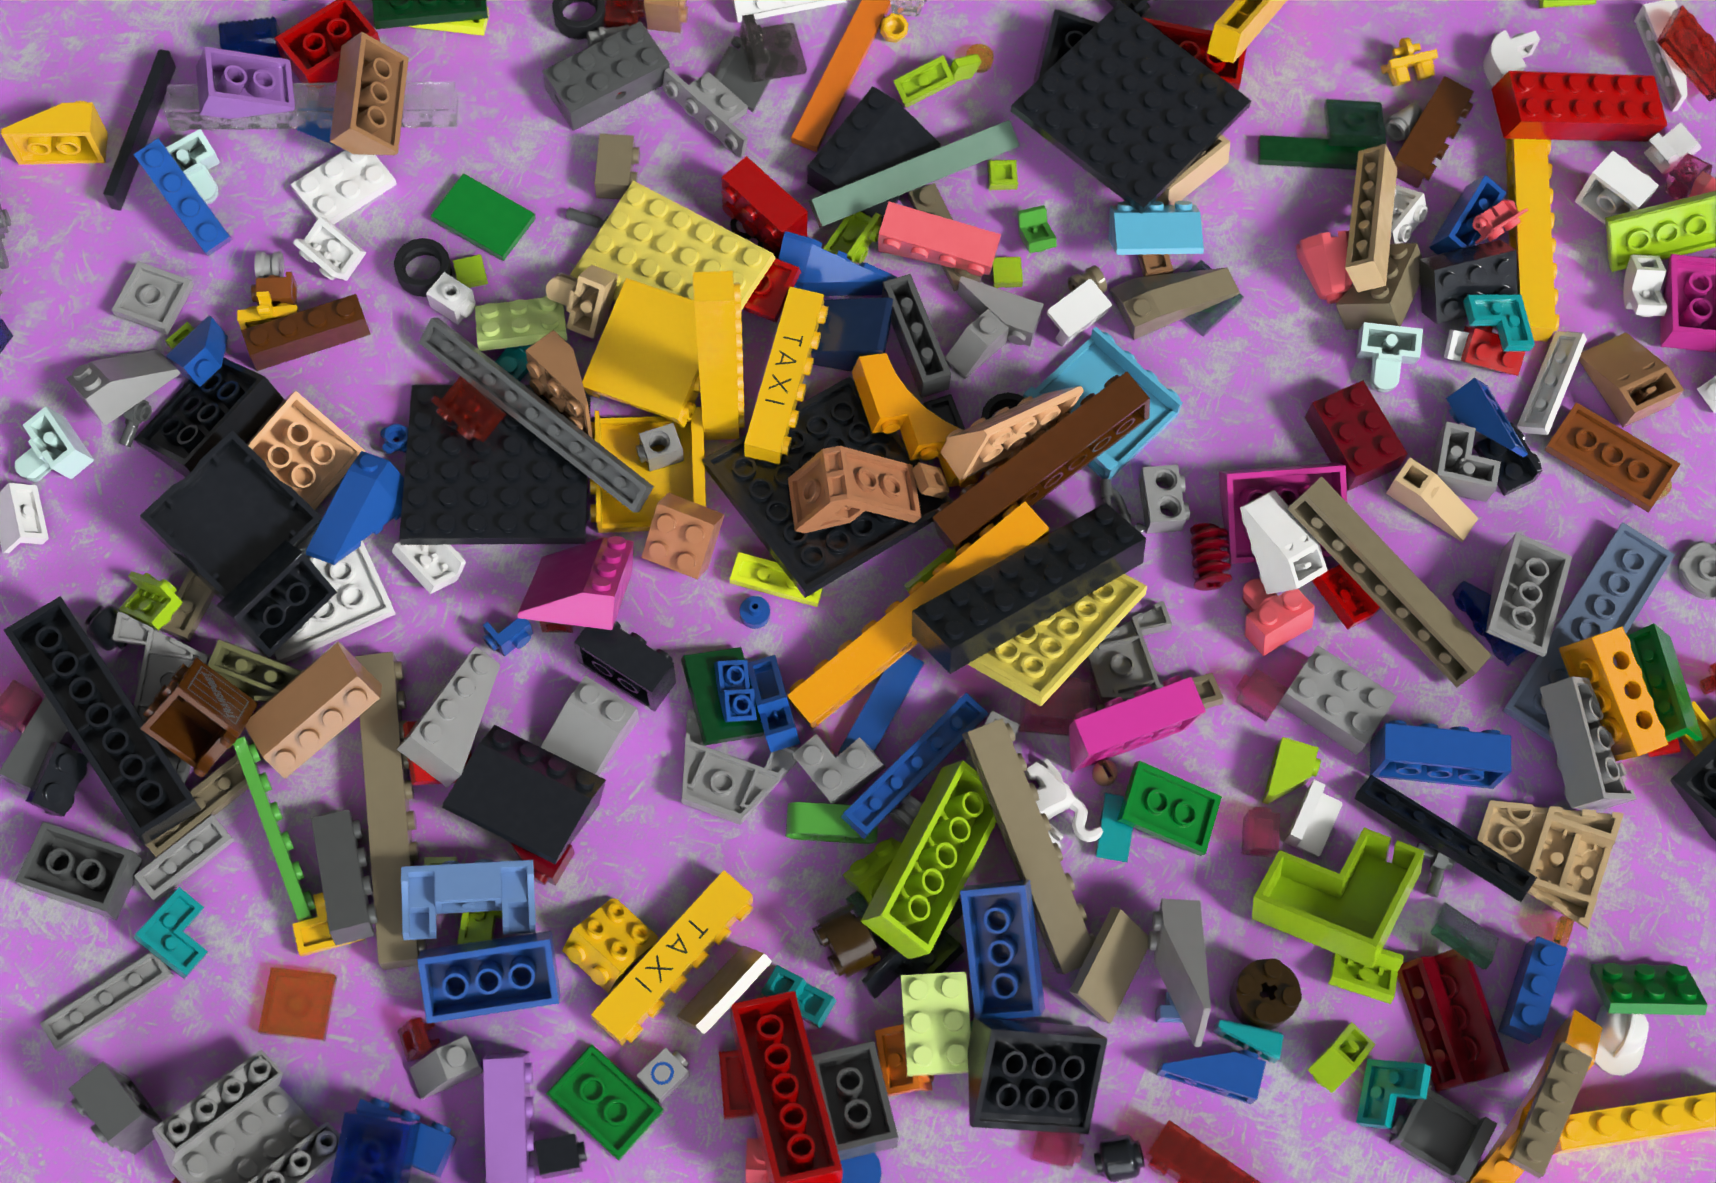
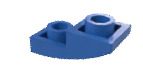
[714,660,757,722]

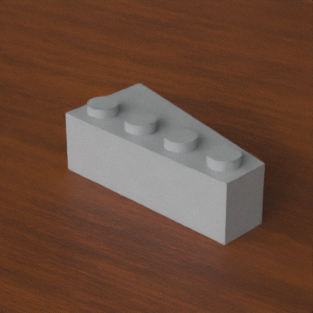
[1540,676,1637,809]

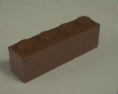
[1394,76,1474,188]
[241,294,371,371]

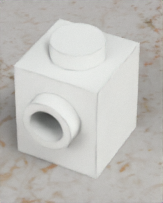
[426,272,476,325]

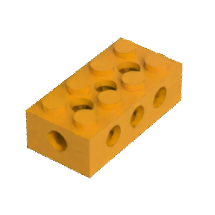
[1558,626,1669,761]

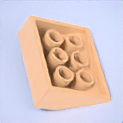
[941,386,1084,481]
[246,391,365,510]

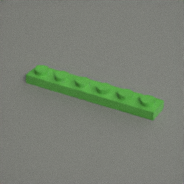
[233,737,316,921]

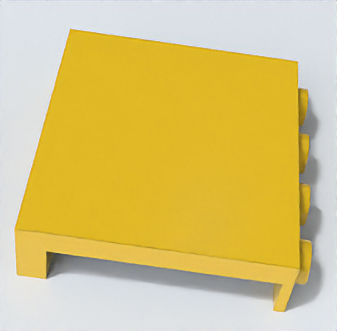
[582,278,700,428]
[590,407,706,533]

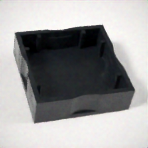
[140,430,322,600]

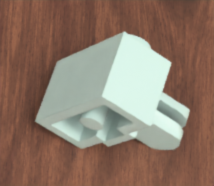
[166,129,220,204]
[1356,322,1423,393]
[15,406,94,483]

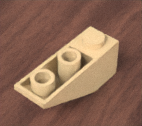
[1386,458,1479,542]

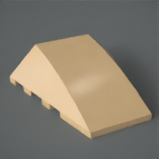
[1477,800,1624,929]

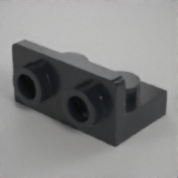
[1473,422,1543,496]

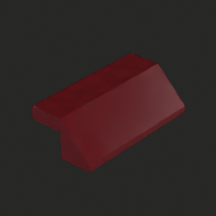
[1397,946,1510,1092]

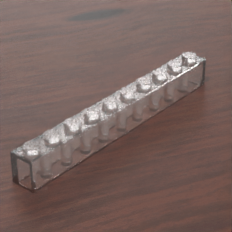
[164,82,458,131]

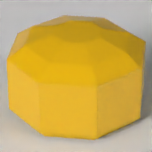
[880,13,908,43]

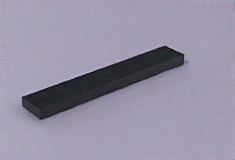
[103,49,176,211]
[1354,775,1537,902]

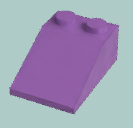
[196,47,295,119]

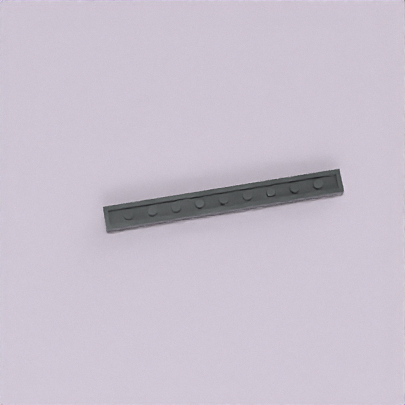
[419,318,654,513]

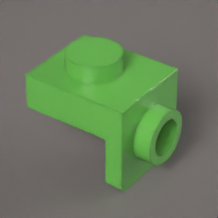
[1018,205,1057,253]

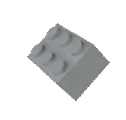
[1279,645,1397,755]

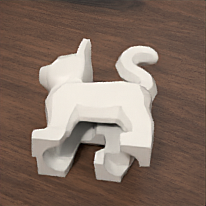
[1025,759,1103,849]

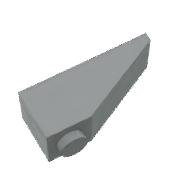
[957,276,1044,346]

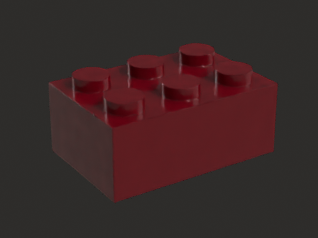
[1304,380,1408,491]

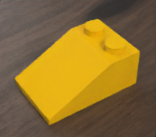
[1,101,108,164]

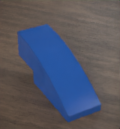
[748,655,801,752]

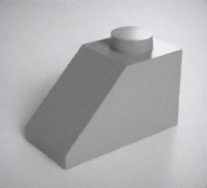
[945,309,1009,380]
[409,1036,483,1100]

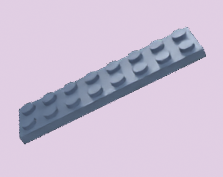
[1502,522,1675,745]

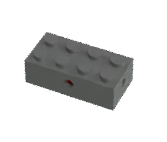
[542,21,670,131]

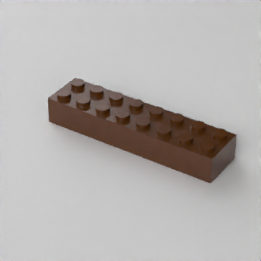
[932,372,1150,552]

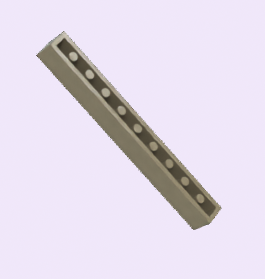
[355,652,427,970]

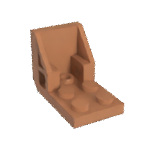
[788,446,921,533]

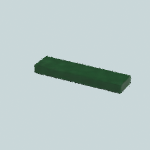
[1258,135,1372,170]

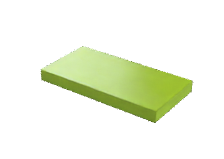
[1605,191,1716,272]

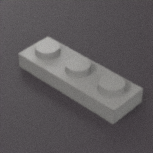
[134,814,234,902]

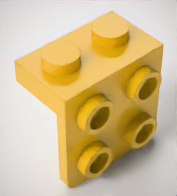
[562,898,658,994]

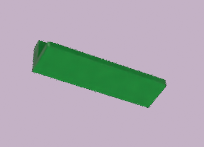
[1627,623,1703,742]

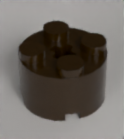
[812,902,881,978]
[1229,958,1302,1030]

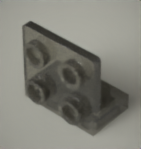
[739,14,807,82]

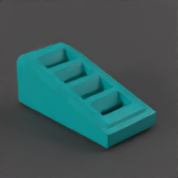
[1213,1019,1284,1063]

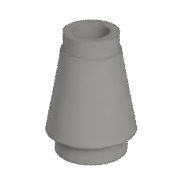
[1384,103,1422,141]

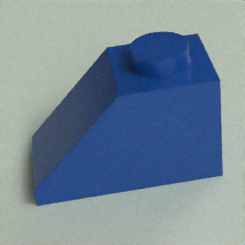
[166,315,228,387]

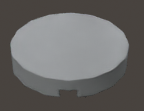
[1677,541,1716,600]

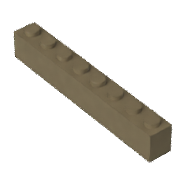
[1287,476,1492,688]
[962,718,1096,974]

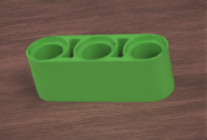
[785,802,878,844]

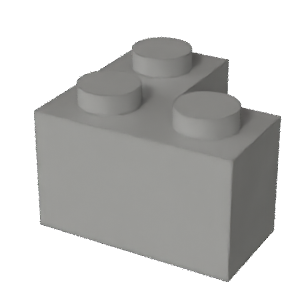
[1431,421,1501,502]
[792,734,886,804]

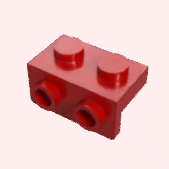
[1461,326,1526,376]
[1312,564,1381,630]

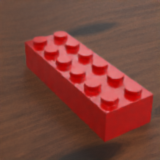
[1491,71,1667,142]
[730,991,843,1183]

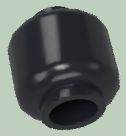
[85,605,128,651]
[1094,1134,1145,1182]

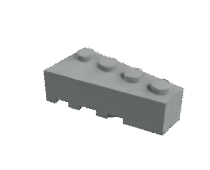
[397,646,500,788]

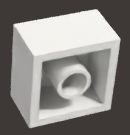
[1574,151,1659,225]

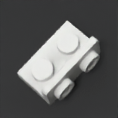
[1390,185,1428,244]

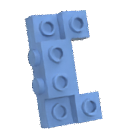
[401,859,536,940]

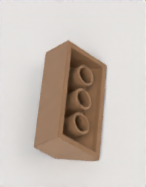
[330,32,409,155]
[245,641,382,779]

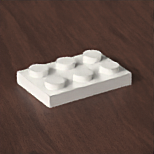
[290,150,397,225]

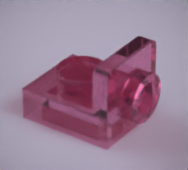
[1031,1131,1084,1170]

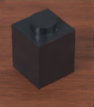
[535,1134,587,1179]

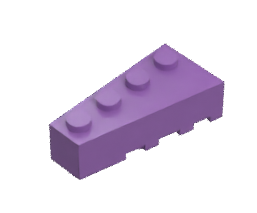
[483,1052,536,1183]

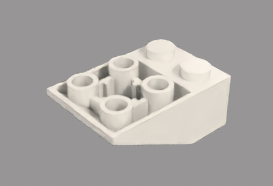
[1240,490,1328,594]

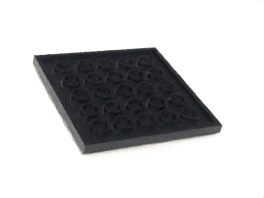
[1011,2,1252,214]
[702,376,953,598]
[399,385,591,545]

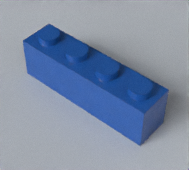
[133,138,233,256]

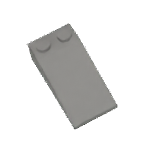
[1486,533,1572,657]
[1148,899,1211,1047]

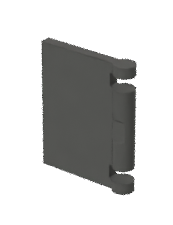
[713,36,781,112]

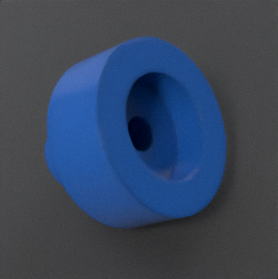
[740,596,770,629]

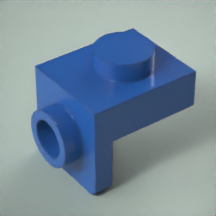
[482,618,533,656]

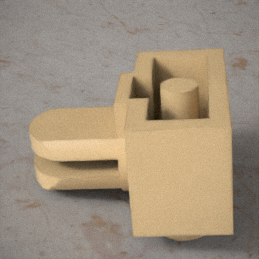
[546,265,619,339]

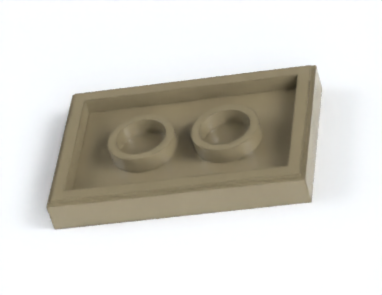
[1069,907,1148,1024]
[676,945,771,1034]

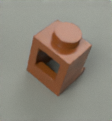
[251,272,297,307]

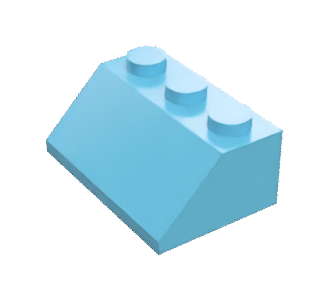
[1108,201,1204,255]

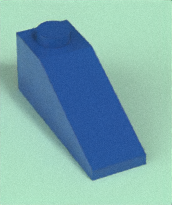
[1446,378,1528,457]
[1156,1050,1266,1104]

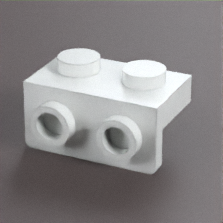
[293,217,366,281]
[392,542,466,594]

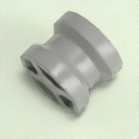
[254,251,284,278]
[889,795,922,832]

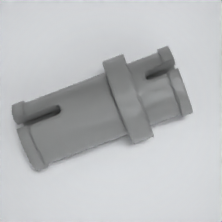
[587,24,629,47]

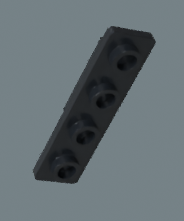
[862,897,964,999]

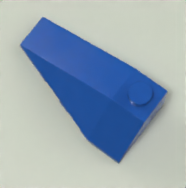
[779,231,897,296]
[306,451,404,565]

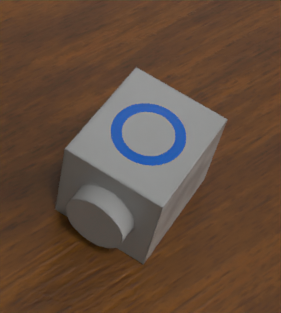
[637,1047,689,1104]

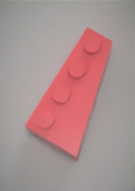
[878,202,1001,276]

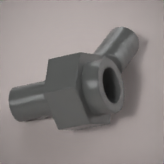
[119,400,152,447]
[1416,842,1455,898]

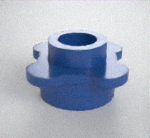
[380,424,408,454]

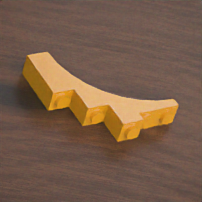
[851,353,1008,488]
[1466,1009,1602,1183]

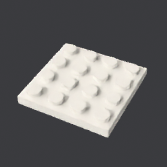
[275,529,396,663]

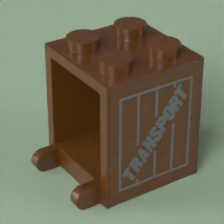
[140,657,258,777]

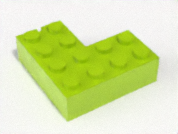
[1252,827,1424,969]

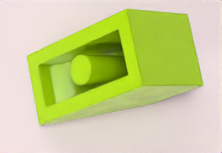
[1262,737,1321,804]
[1308,1022,1376,1093]

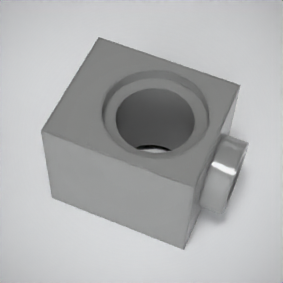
[636,423,684,471]

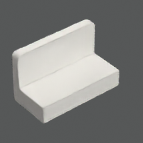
[1047,279,1112,347]
[0,483,49,553]
[1284,780,1342,858]

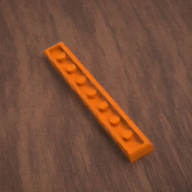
[791,0,894,152]

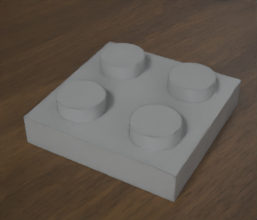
[111,261,194,334]

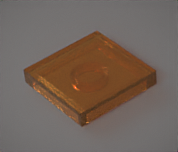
[258,967,337,1041]

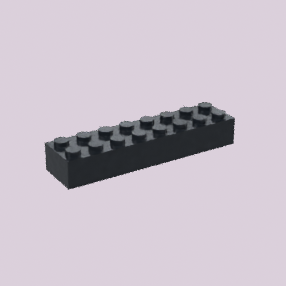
[912,503,1146,674]
[4,596,201,845]

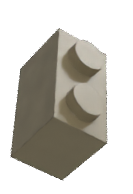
[594,134,640,199]

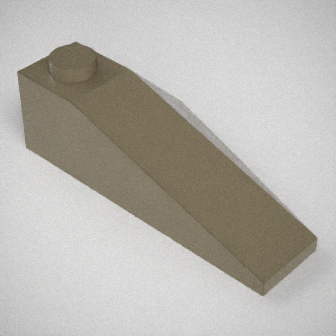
[1109,267,1240,340]

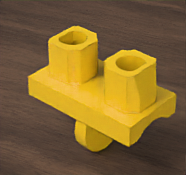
[1380,37,1439,87]

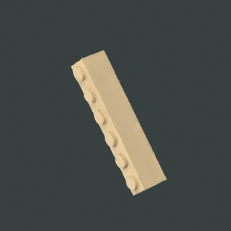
[1345,144,1397,292]

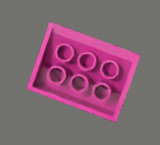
[1660,254,1716,353]
[1219,463,1347,564]
[518,536,634,630]
[1069,675,1206,772]

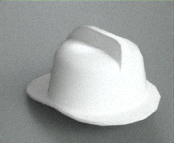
[1595,1005,1649,1076]

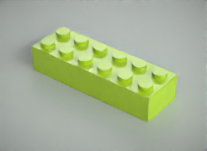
[860,760,997,959]

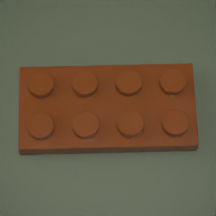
[1544,402,1680,513]

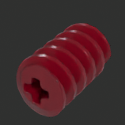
[1190,523,1232,591]

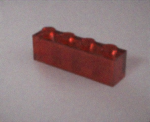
[1144,1120,1261,1183]

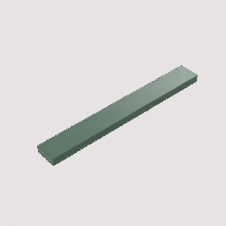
[809,120,1020,228]

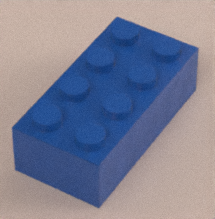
[1370,720,1512,789]
[960,879,1045,1019]
[417,931,561,1024]

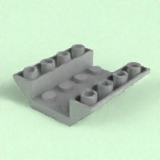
[152,1050,350,1183]

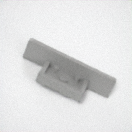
[662,68,748,158]

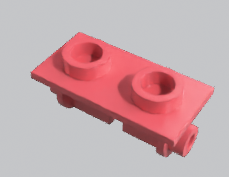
[1473,199,1528,244]

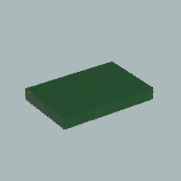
[681,647,764,746]

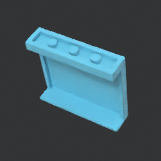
[1023,327,1183,479]

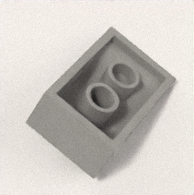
[66,350,181,426]
[541,676,639,776]

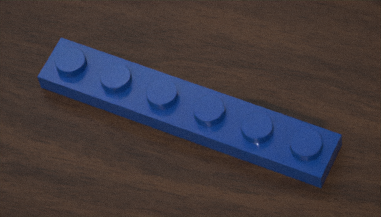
[841,693,989,839]

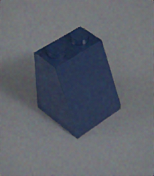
[811,297,893,372]

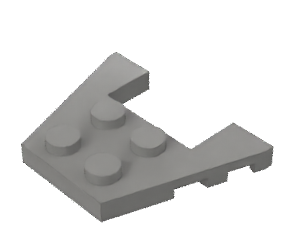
[1086,601,1172,703]
[112,612,209,722]
[681,709,799,825]

